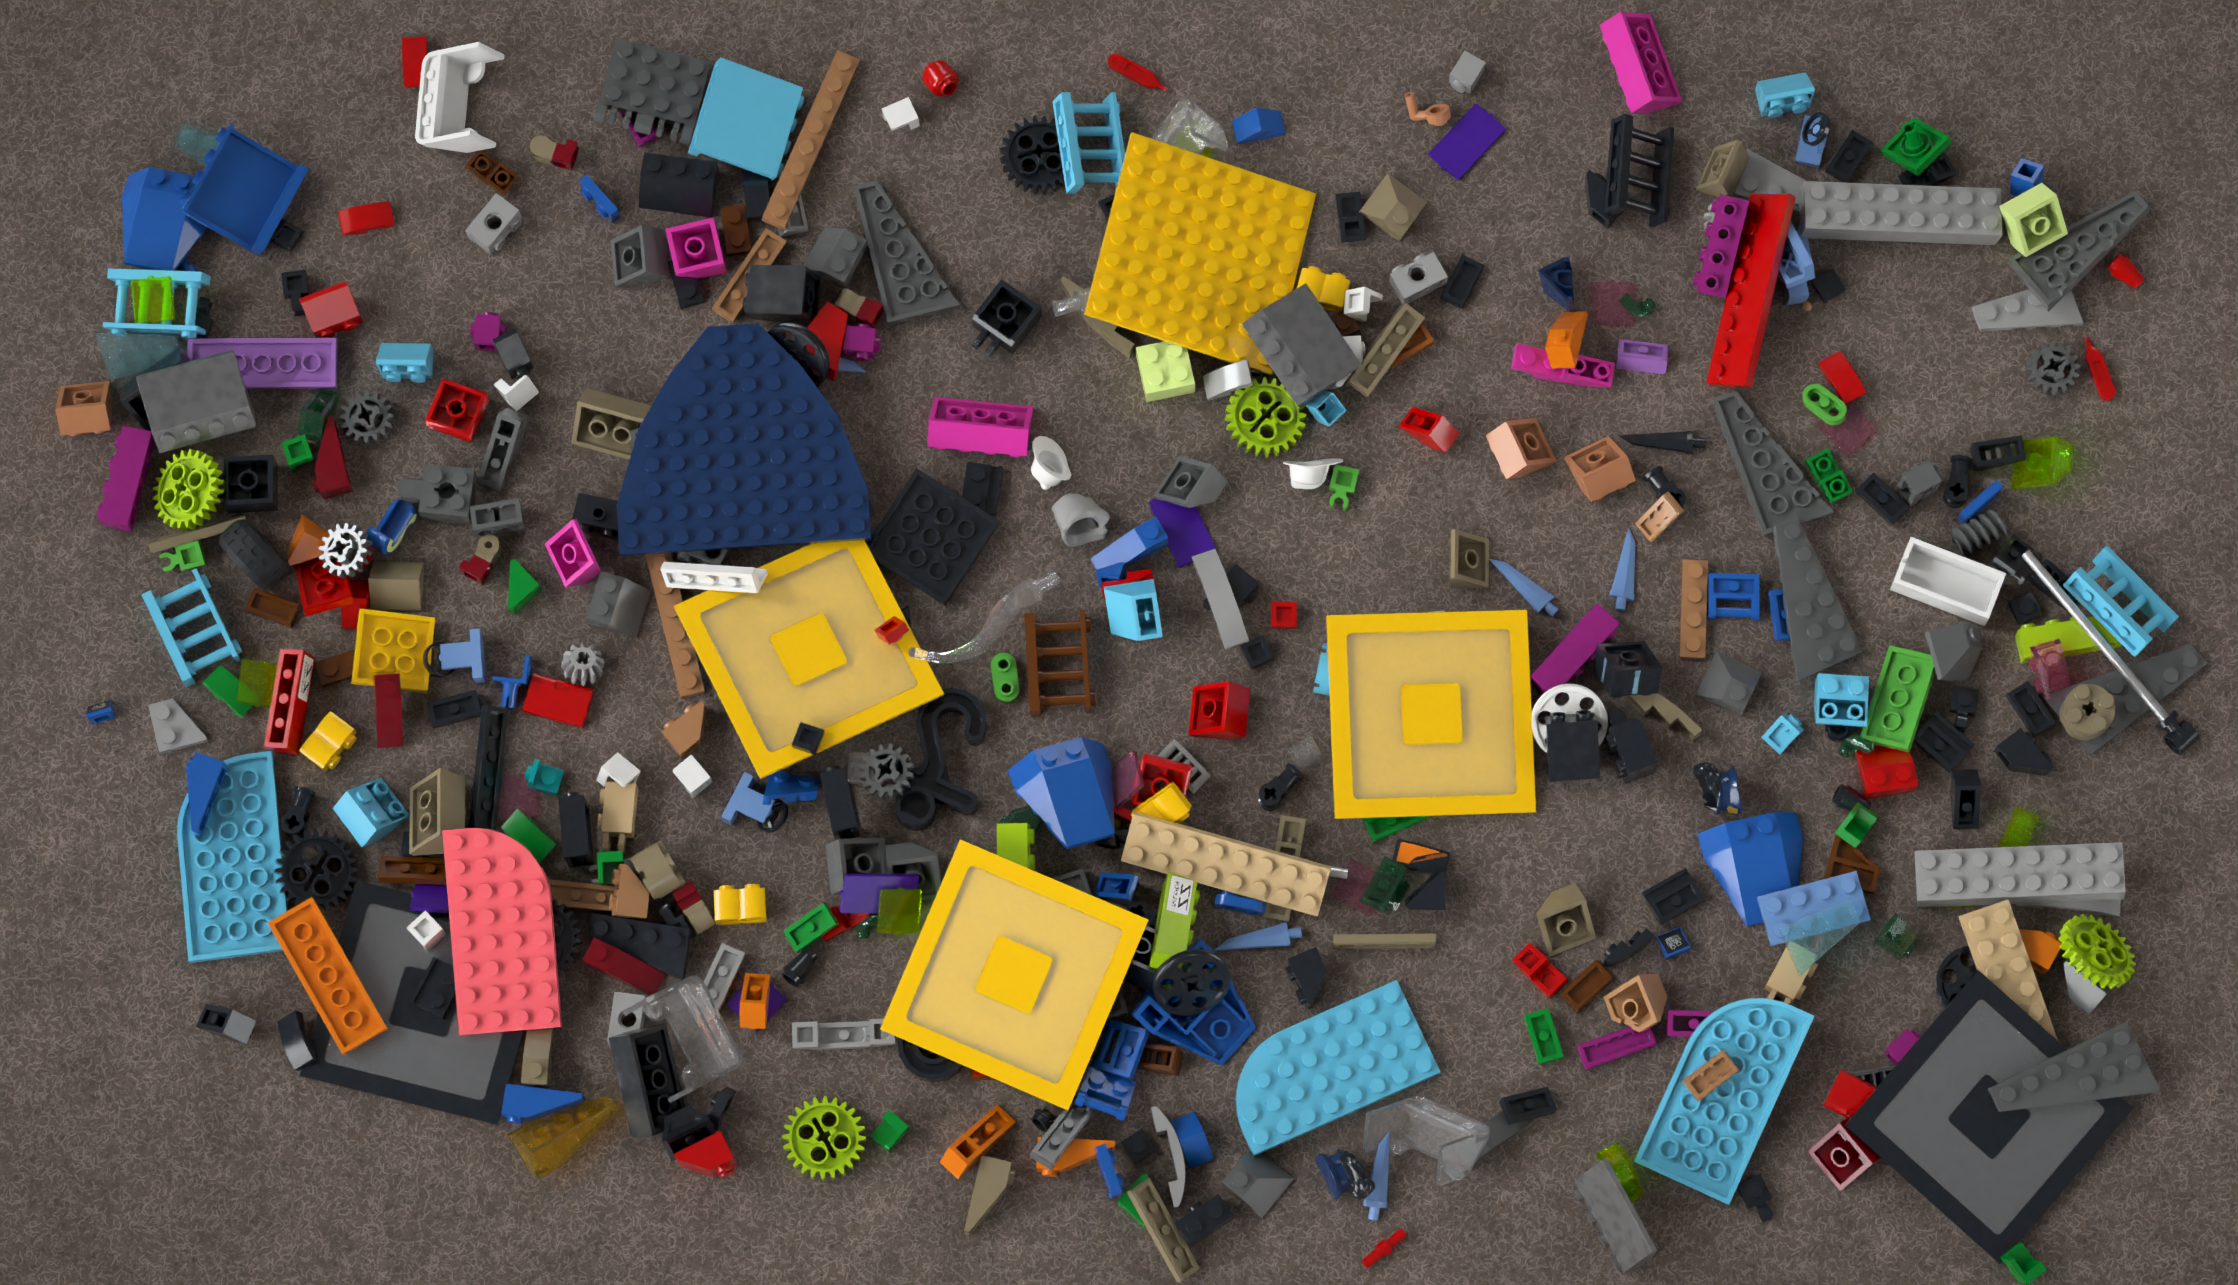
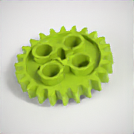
[1225,377,1306,458]
[152,449,224,531]
[2058,914,2136,989]
[782,1096,866,1181]

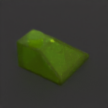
[2011,436,2075,490]

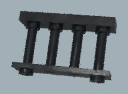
[1604,114,1675,227]

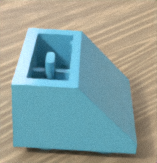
[1755,72,1815,118]
[376,343,434,383]
[1104,579,1163,641]
[1814,673,1869,727]
[333,778,410,847]

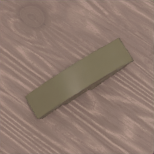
[1060,276,1135,359]
[1624,693,1702,742]
[1264,814,1306,921]

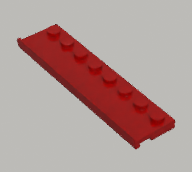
[1706,193,1796,388]

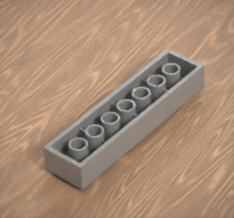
[1799,181,2002,245]
[1914,842,2126,908]

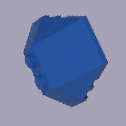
[122,167,207,271]
[1008,737,1115,849]
[1697,812,1803,927]
[1132,939,1256,1065]

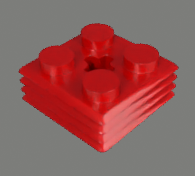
[425,378,490,442]
[1131,753,1193,806]

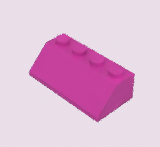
[1599,12,1683,114]
[927,397,1033,457]

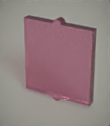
[1592,280,1633,327]
[1817,402,1877,457]
[1112,751,1145,810]
[497,773,539,822]
[1331,859,1390,917]

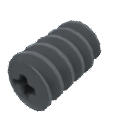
[1951,510,2008,557]

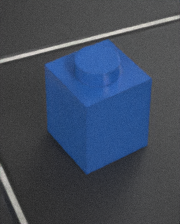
[2010,158,2044,196]

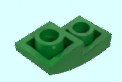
[1804,448,1853,503]
[202,665,259,718]
[501,808,556,863]

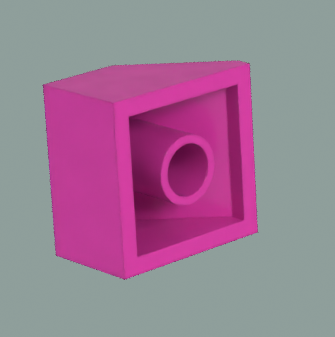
[665,218,727,278]
[545,519,601,587]

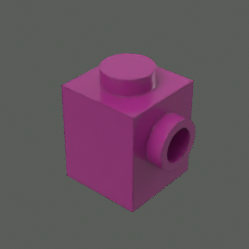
[470,312,507,351]
[843,324,881,362]

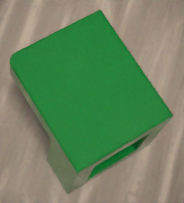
[281,434,314,473]
[1835,802,1877,848]
[597,851,624,884]
[871,1110,910,1153]
[2000,1243,2047,1285]

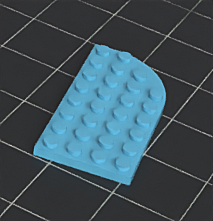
[177,751,288,963]
[1236,980,1440,1156]
[1634,998,1814,1205]

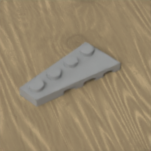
[1734,149,1806,214]
[1972,289,2083,332]

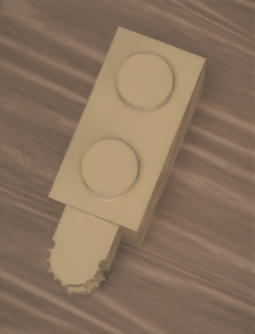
[597,782,638,854]
[1764,941,1818,1004]

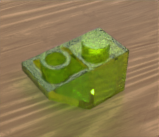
[1595,1142,1645,1203]

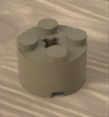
[2059,684,2115,741]
[630,840,686,901]

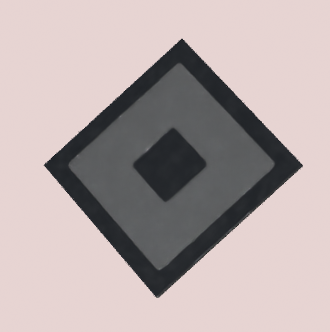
[300,880,524,1125]
[1845,970,2133,1264]

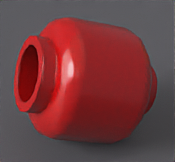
[922,60,959,97]

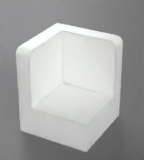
[882,97,920,131]
[1344,287,1383,322]
[494,375,539,411]
[597,752,640,787]
[673,755,713,798]
[407,911,447,951]

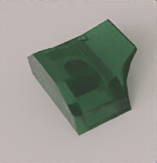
[1360,856,1409,913]

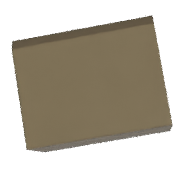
[1696,140,1750,197]
[1449,529,1489,588]
[369,561,424,611]

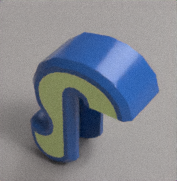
[366,499,418,555]

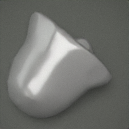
[1052,493,1110,547]

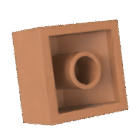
[55,381,113,436]
[1486,418,1557,480]
[1564,436,1636,502]

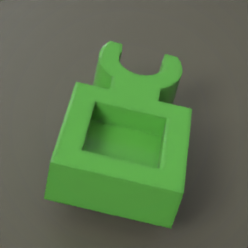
[1329,464,1359,511]
[159,540,207,571]

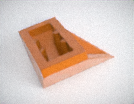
[287,514,330,566]

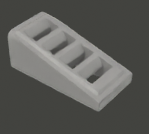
[1158,739,1211,794]

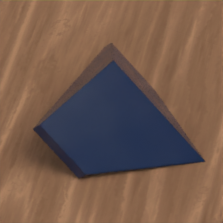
[1538,256,1575,312]

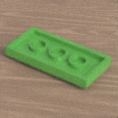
[1860,645,1935,753]

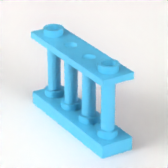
[1052,92,1125,194]
[103,268,211,338]
[2063,546,2179,657]
[141,568,242,687]

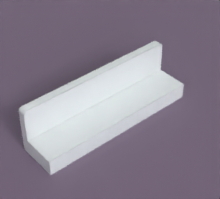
[660,562,768,593]

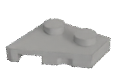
[148,698,208,754]

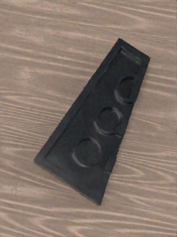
[588,912,692,980]

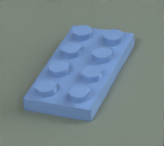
[1757,871,1871,947]

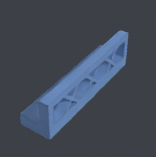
[1769,191,1815,289]

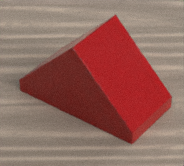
[341,580,370,630]

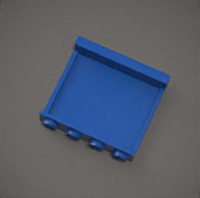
[180,124,309,256]

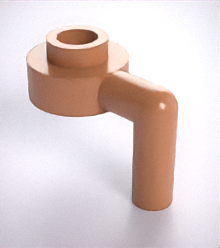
[1405,92,1451,126]

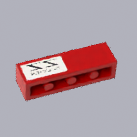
[264,649,315,755]

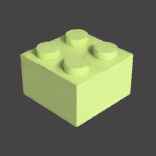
[1999,183,2068,257]
[1136,341,1195,402]

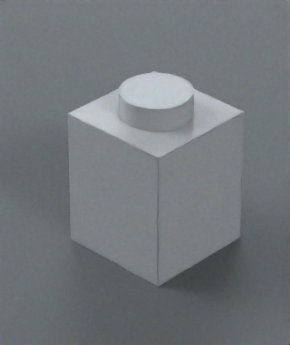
[1449,51,1486,94]

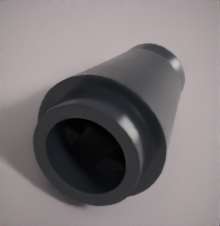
[1832,784,1872,811]
[782,948,818,987]

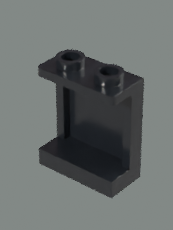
[1544,710,1600,782]

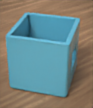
[1306,390,1346,426]

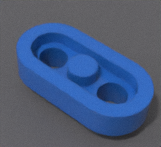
[1214,890,1266,916]

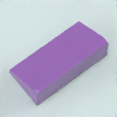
[1616,339,1669,374]

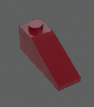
[312,416,353,499]
[373,671,403,748]
[582,938,666,997]

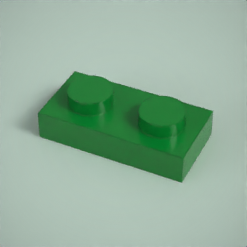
[783,903,839,953]
[1523,1008,1564,1066]

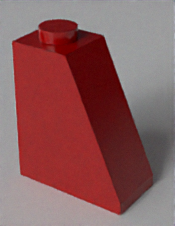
[806,301,848,382]

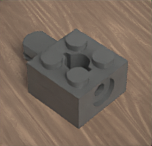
[397,464,478,524]

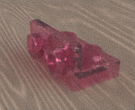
[2028,639,2071,701]

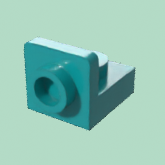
[524,759,564,796]

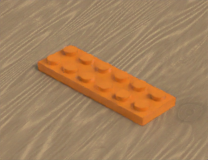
[268,897,388,1055]

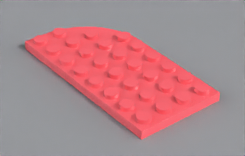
[442,828,562,1035]

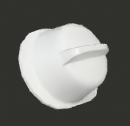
[1031,436,1071,490]
[1283,459,1343,489]

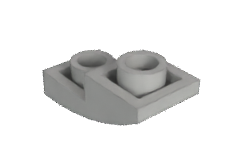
[1203,360,1254,401]

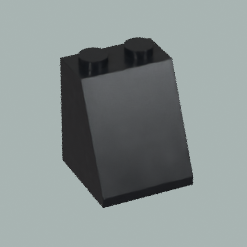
[743,265,821,325]

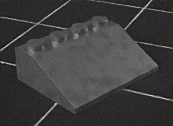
[1242,283,1362,408]
[136,350,256,453]
[1572,1157,1657,1275]

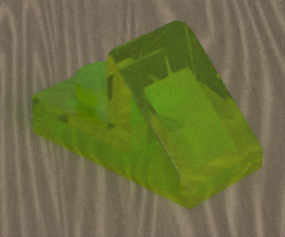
[1997,806,2040,847]

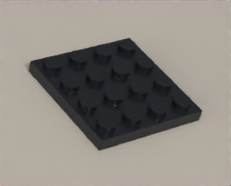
[866,468,1000,606]

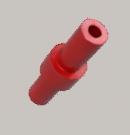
[1361,1228,1407,1269]

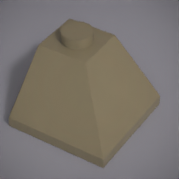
[1359,173,1427,241]
[1536,883,1597,957]

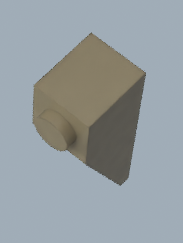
[521,1027,555,1089]
[964,1155,1016,1235]

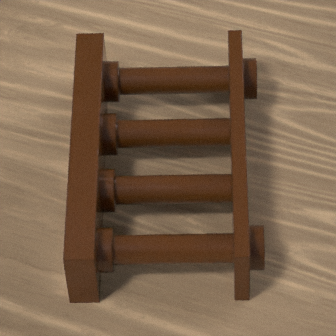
[1024,610,1096,717]

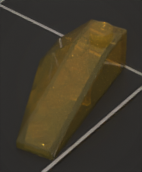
[507,1095,619,1179]

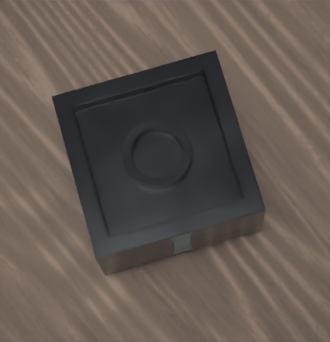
[1593,641,1662,698]

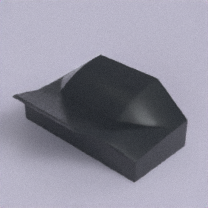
[661,1105,716,1161]

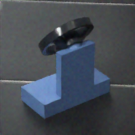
[1795,112,1830,168]
[423,628,486,684]
[721,772,789,833]

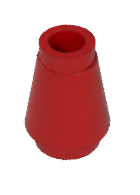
[2107,253,2145,289]

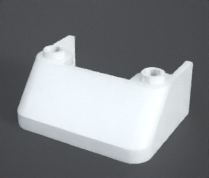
[415,42,504,153]

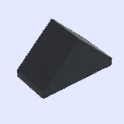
[1405,865,1446,910]

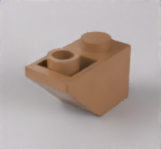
[661,701,707,760]
[609,864,649,920]

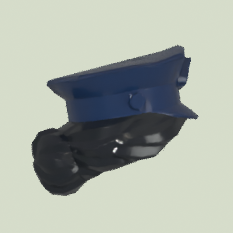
[1693,762,1742,816]
[1315,1148,1375,1201]

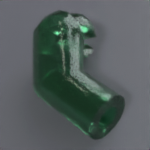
[1618,292,1656,316]
[1838,735,1875,758]
[855,915,892,939]

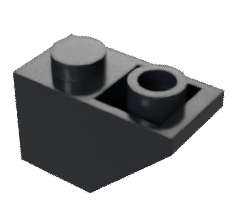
[1585,170,1623,229]
[1994,728,2053,776]
[1285,947,1326,1009]

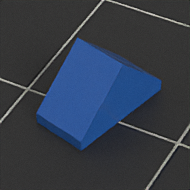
[1232,107,1285,144]
[1094,872,1139,907]
[1170,1112,1214,1169]

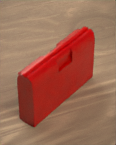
[522,673,594,729]
[1823,1069,1877,1118]

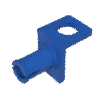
[492,655,533,709]

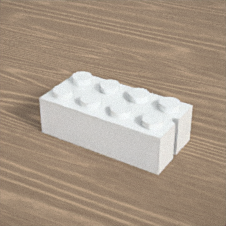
[1890,537,2006,626]

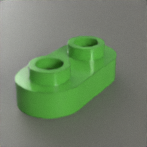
[1802,384,1847,425]
[991,653,1020,704]

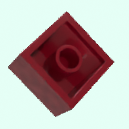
[1807,1113,1881,1191]

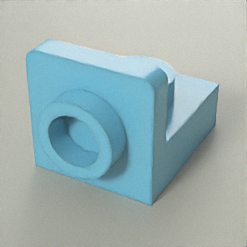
[1761,713,1804,754]

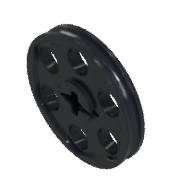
[767,322,830,388]
[1935,946,1977,1008]
[1152,949,1230,1016]

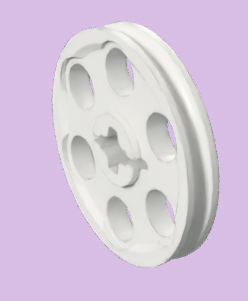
[1532,684,1608,753]

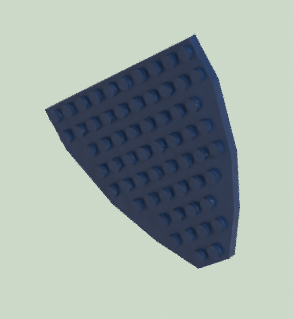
[617,323,871,556]

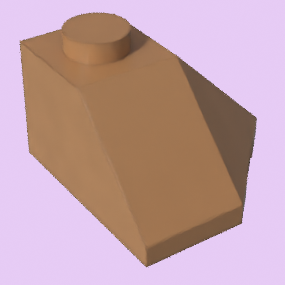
[1603,974,1667,1032]

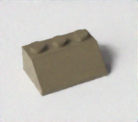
[571,388,651,460]
[409,768,466,856]

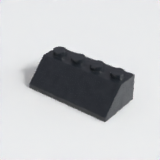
[609,1023,685,1138]

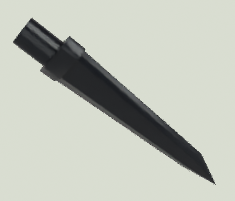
[1619,431,1706,454]

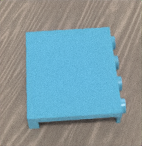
[688,57,804,183]

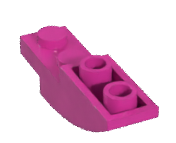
[1511,343,1615,388]

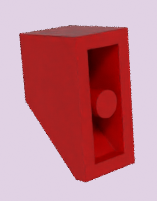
[1399,407,1460,453]

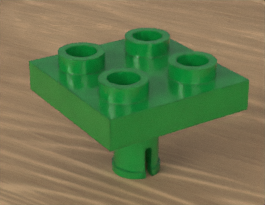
[1881,117,1951,176]

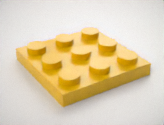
[351,609,435,693]

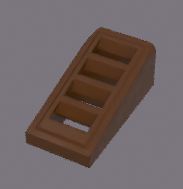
[1137,1043,1183,1076]

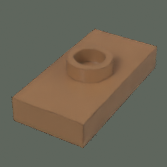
[1635,492,1684,542]
[1682,1049,1739,1102]

